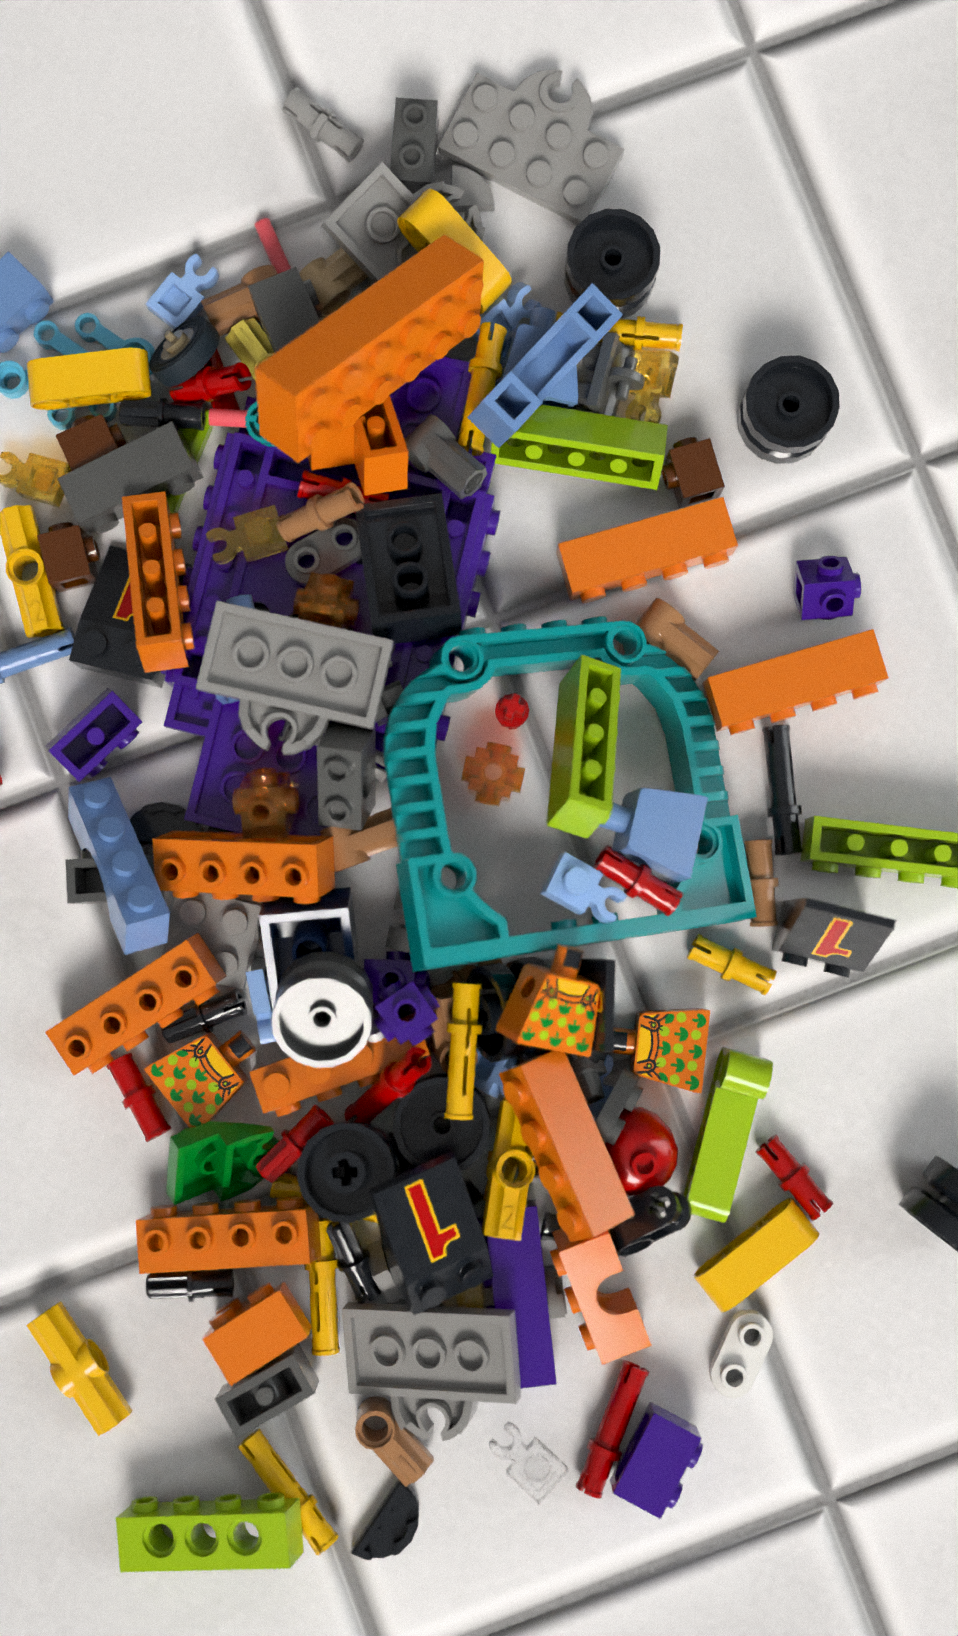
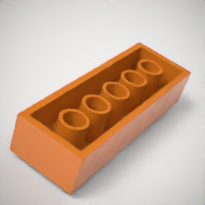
[255,234,484,463]

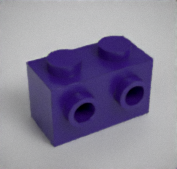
[45,688,143,782]
[610,1401,703,1519]

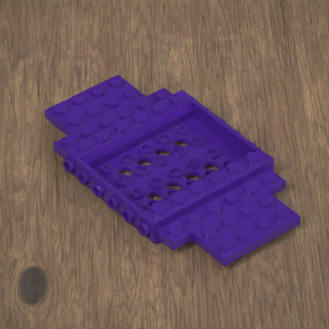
[161,357,501,836]

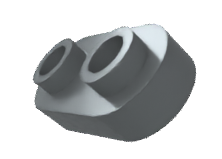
[285,518,362,587]
[595,1068,643,1146]

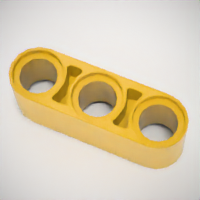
[397,188,512,314]
[27,348,152,410]
[694,1198,819,1312]

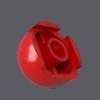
[605,1107,678,1197]

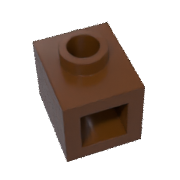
[55,414,127,471]
[661,437,725,509]
[37,522,101,593]

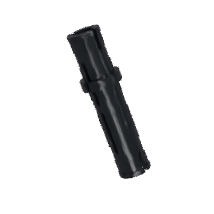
[762,725,803,856]

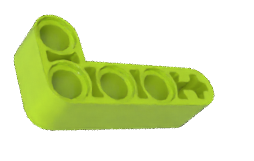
[683,1047,773,1223]

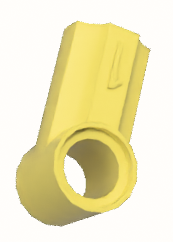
[225,317,275,382]

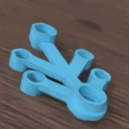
[0,313,155,430]

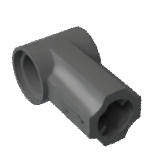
[404,414,487,499]

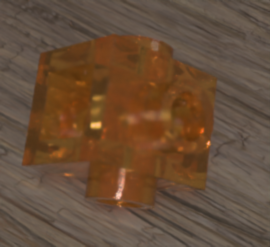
[293,572,360,630]
[461,742,525,807]
[233,767,299,838]

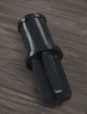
[119,397,206,430]
[161,989,247,1043]
[326,1221,381,1304]
[145,1268,234,1302]

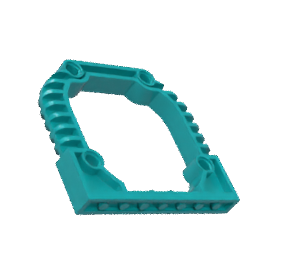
[383,616,757,972]

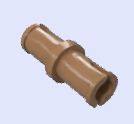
[277,482,364,543]
[744,839,779,927]

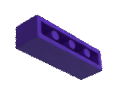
[477,1199,557,1389]

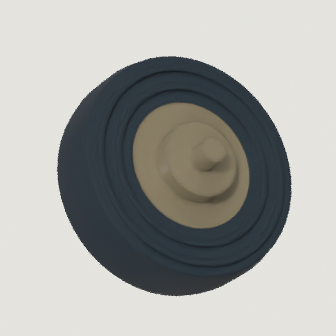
[149,316,220,387]

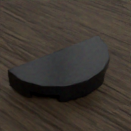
[130,802,204,845]
[351,1479,419,1560]

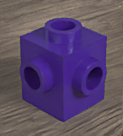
[793,556,861,620]
[364,951,431,1014]
[373,980,440,1047]

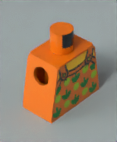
[496,944,600,1057]
[607,1008,710,1094]
[144,1030,256,1127]

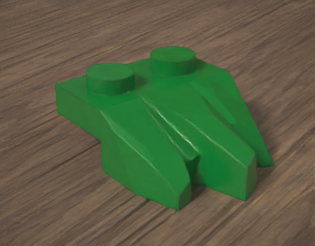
[166,1121,279,1206]

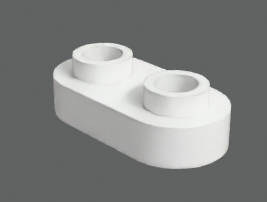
[709,1310,773,1398]

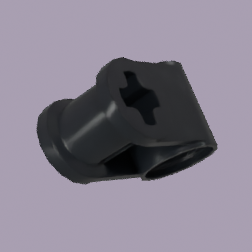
[608,1185,692,1257]

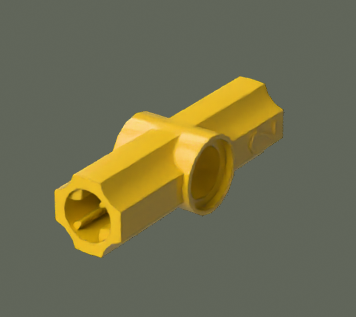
[0,505,65,638]
[481,1100,535,1241]
[26,1301,133,1436]

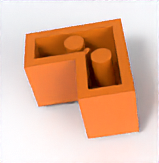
[307,395,408,496]
[202,1281,312,1386]

